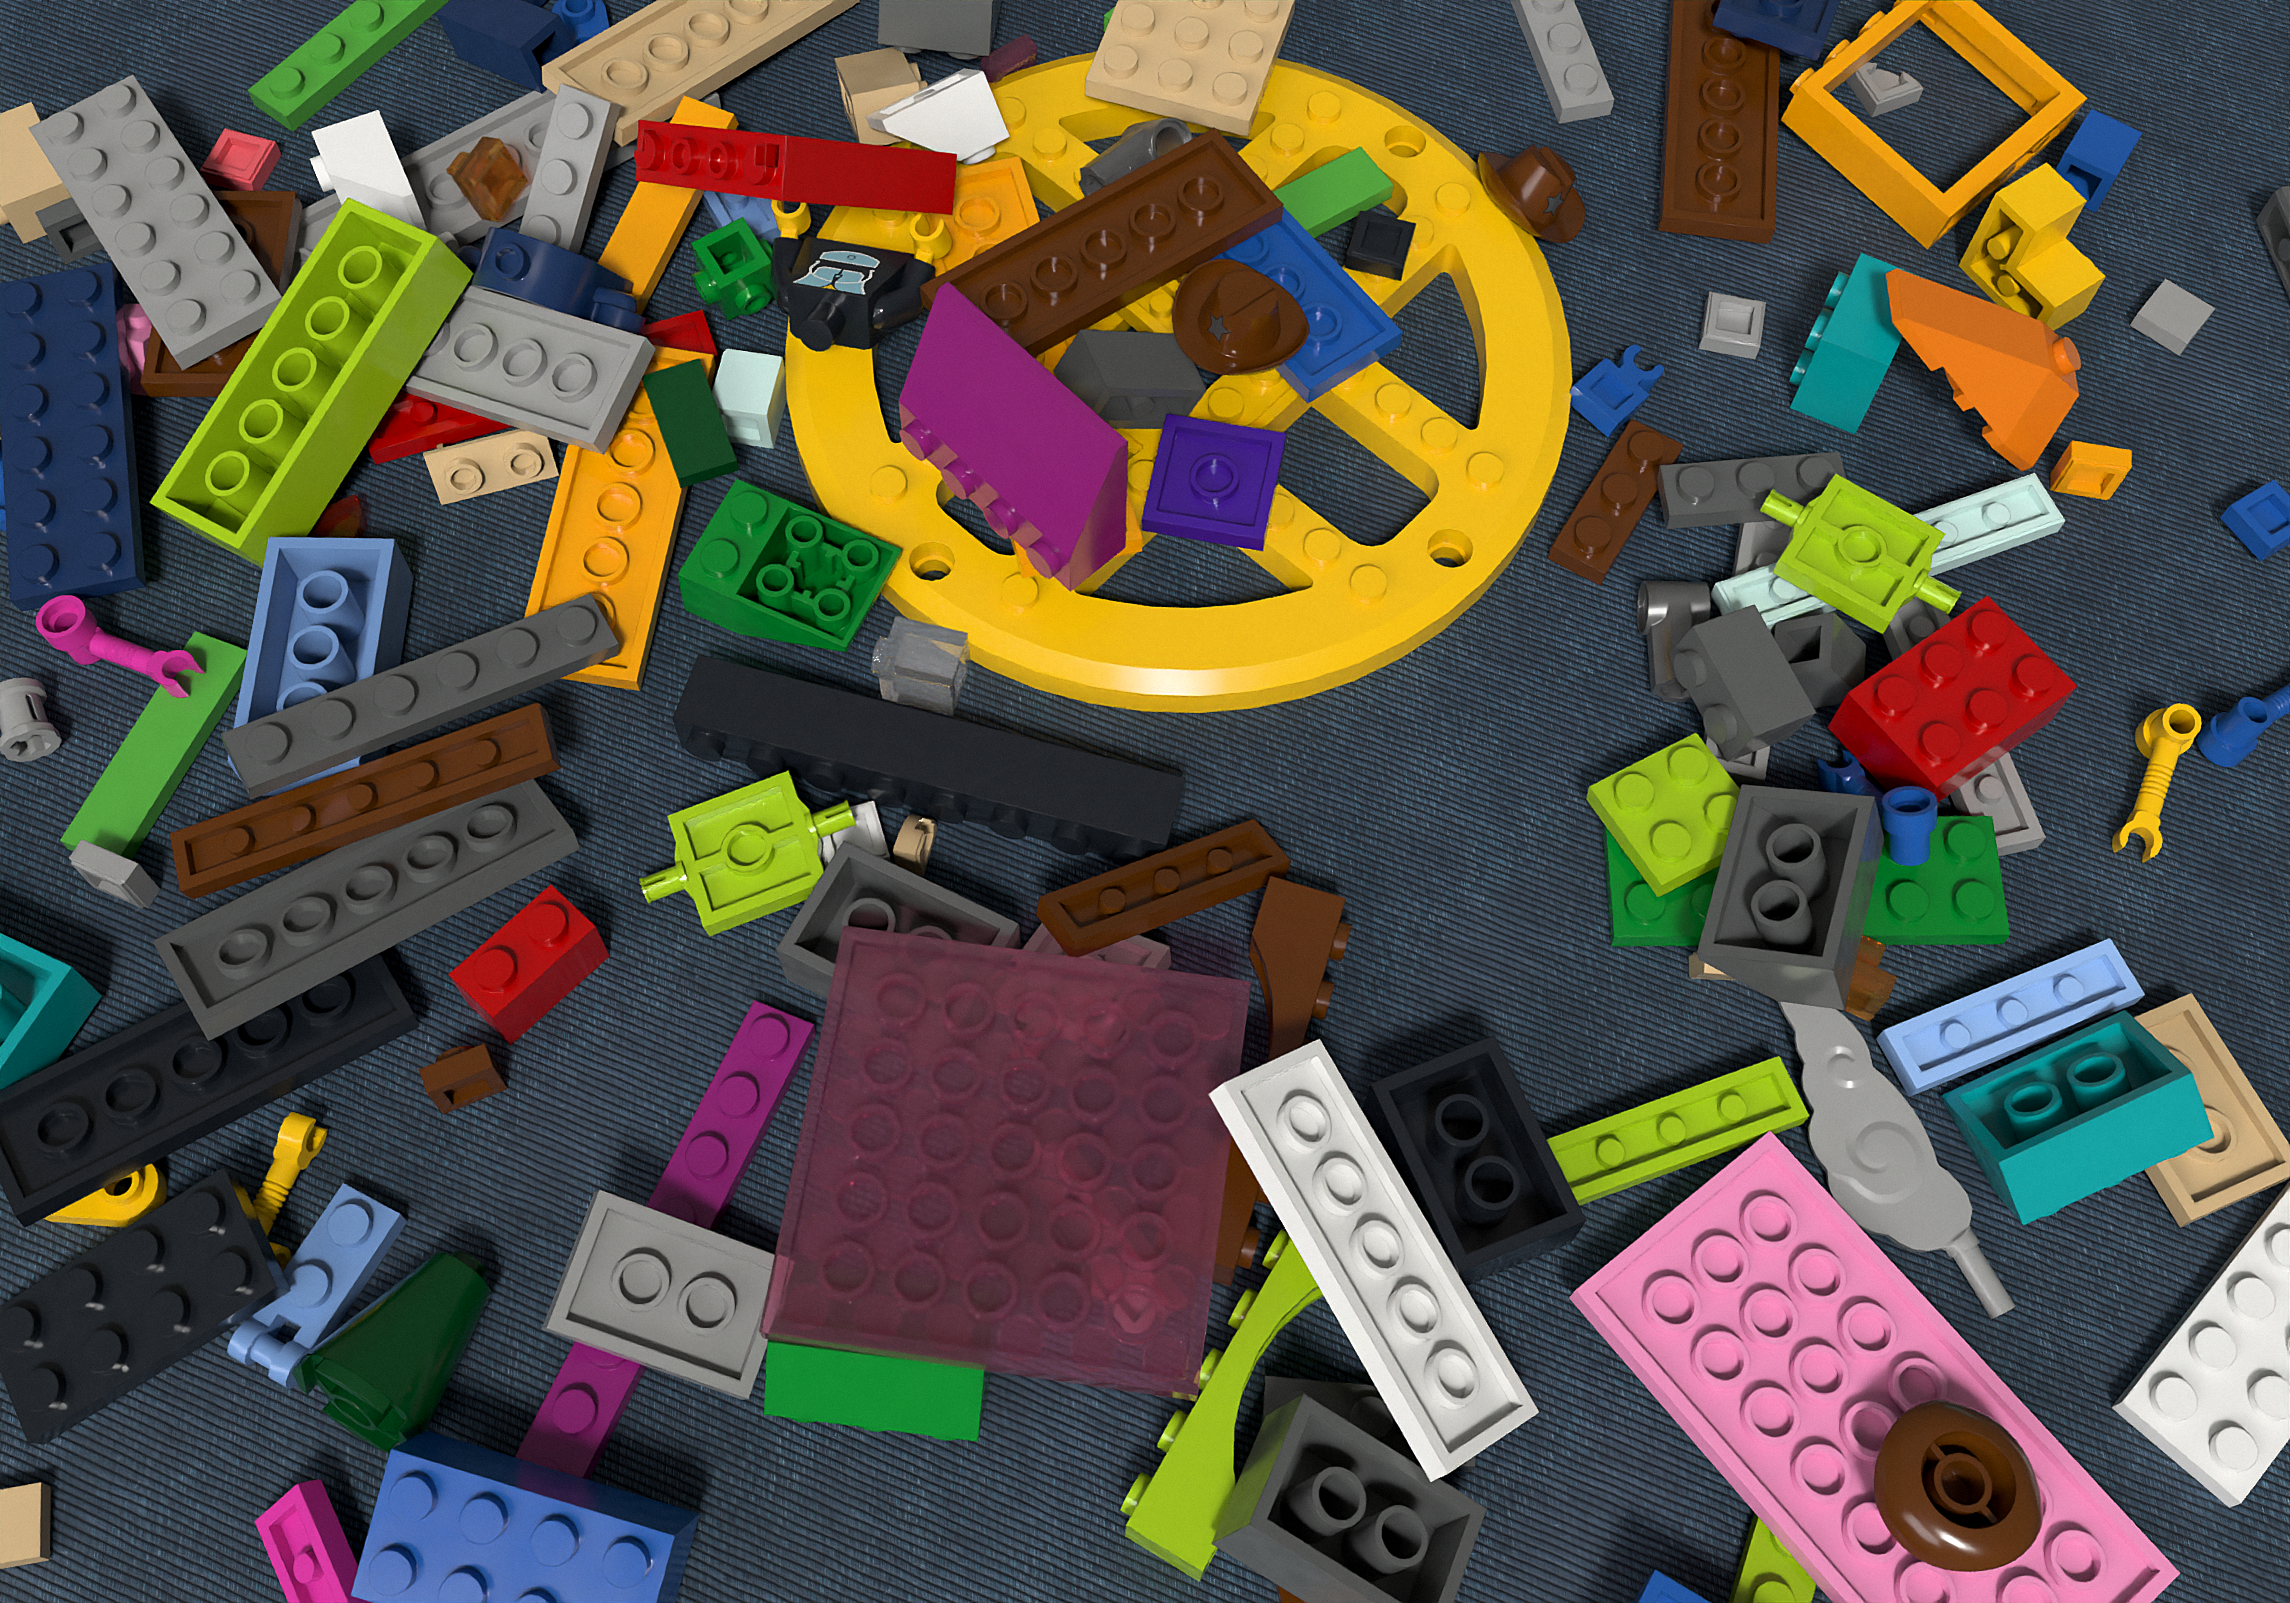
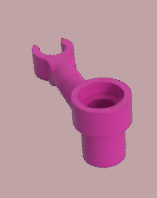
[36,595,205,698]

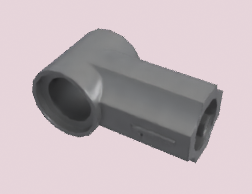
[1078,118,1193,197]
[1637,581,1710,702]

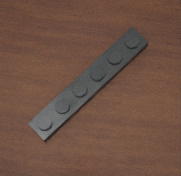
[221,593,619,799]

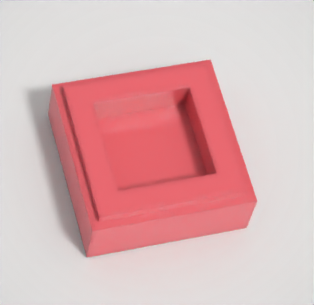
[200,128,282,191]

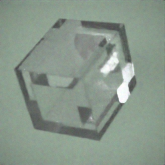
[871,616,971,715]

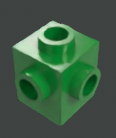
[691,217,774,321]

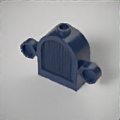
[456,227,646,336]

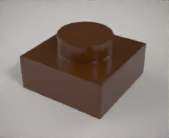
[419,1043,508,1115]

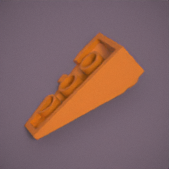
[1886,268,2081,472]

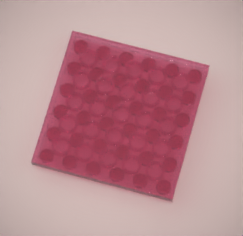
[759,926,1251,1401]

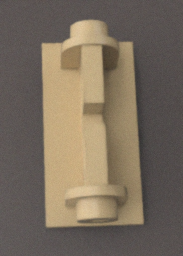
[423,429,559,505]

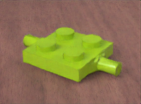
[1760,473,1962,634]
[639,770,857,937]

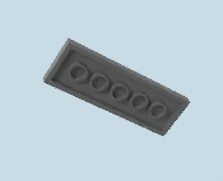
[152,779,580,1041]

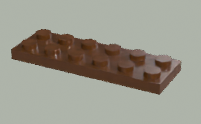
[1658,0,1780,244]
[920,127,1284,358]

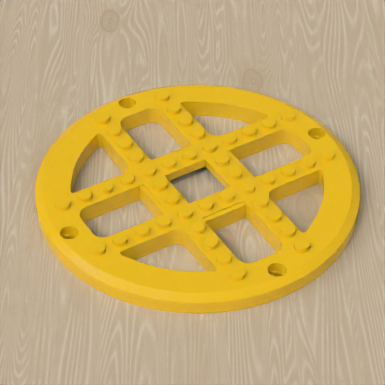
[785,52,1572,713]

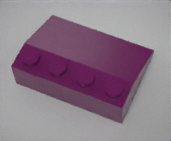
[898,282,1128,592]

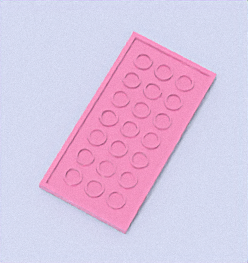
[1569,1131,2180,1603]

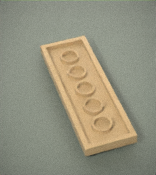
[542,0,860,147]

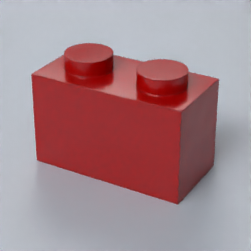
[448,884,610,1046]

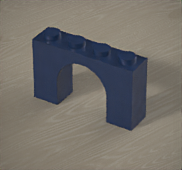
[435,0,574,94]

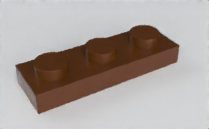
[1547,419,1684,586]

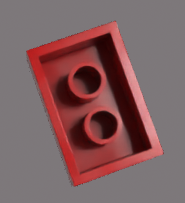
[1827,595,2077,803]

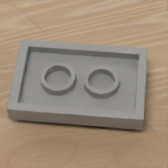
[542,1190,796,1400]

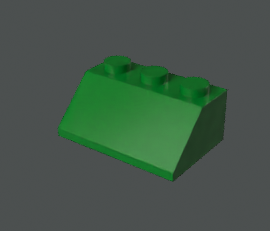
[764,1263,1003,1442]

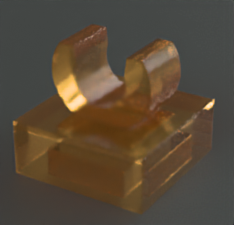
[446,136,528,222]
[1844,935,1897,1022]

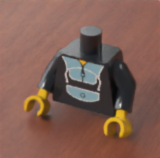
[769,200,952,352]

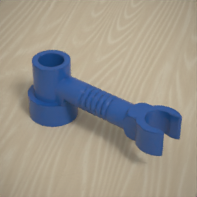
[2197,683,2290,767]
[1818,750,1937,866]

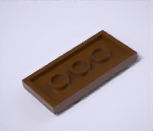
[140,191,302,397]

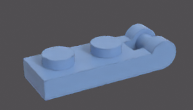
[227,1183,408,1389]

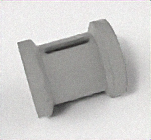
[0,677,62,762]

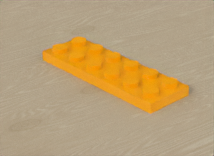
[524,345,716,691]

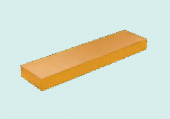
[598,95,739,316]

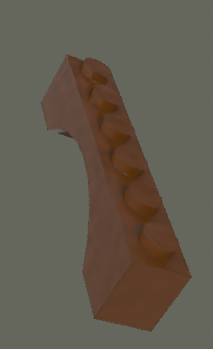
[1153,876,1353,1286]

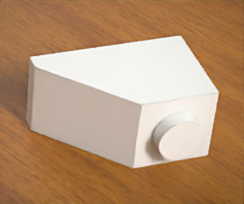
[865,68,1010,165]
[310,110,428,231]

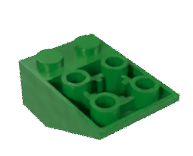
[677,478,902,652]

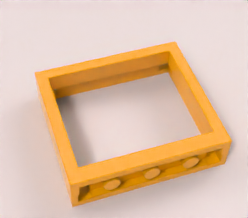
[1781,0,2087,250]

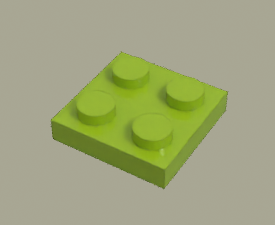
[1586,733,1740,897]

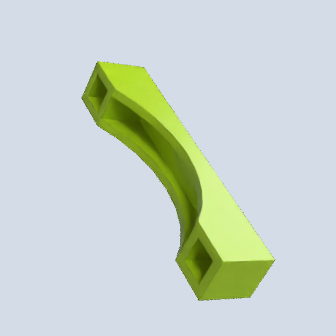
[1120,1228,1324,1582]

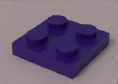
[1142,414,1287,551]

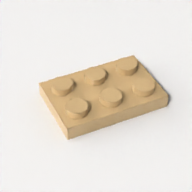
[2134,993,2290,1228]

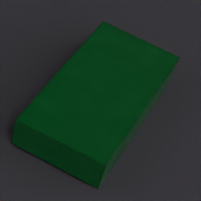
[642,359,739,488]

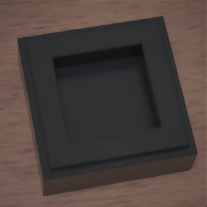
[1345,210,1416,281]

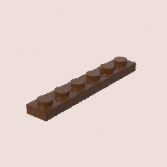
[169,702,562,900]

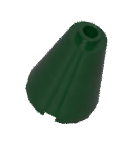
[292,1250,491,1453]

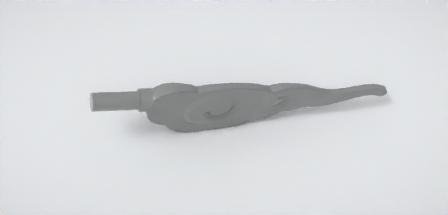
[1777,1001,2015,1319]

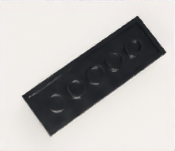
[0,953,420,1228]

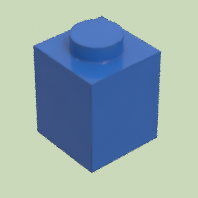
[2055,108,2143,213]

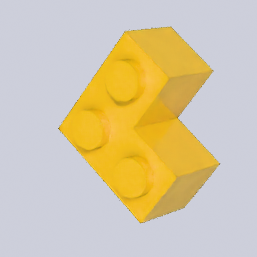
[1958,162,2106,331]

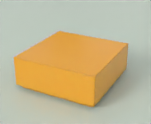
[2050,440,2132,500]

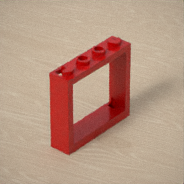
[634,120,957,215]

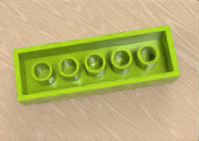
[150,197,474,569]

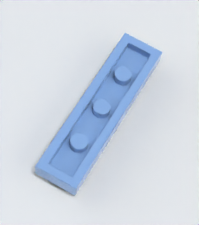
[1876,938,2145,1097]

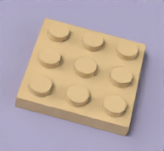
[1085,0,1295,137]

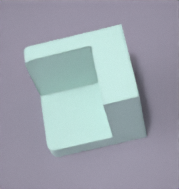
[712,349,787,449]

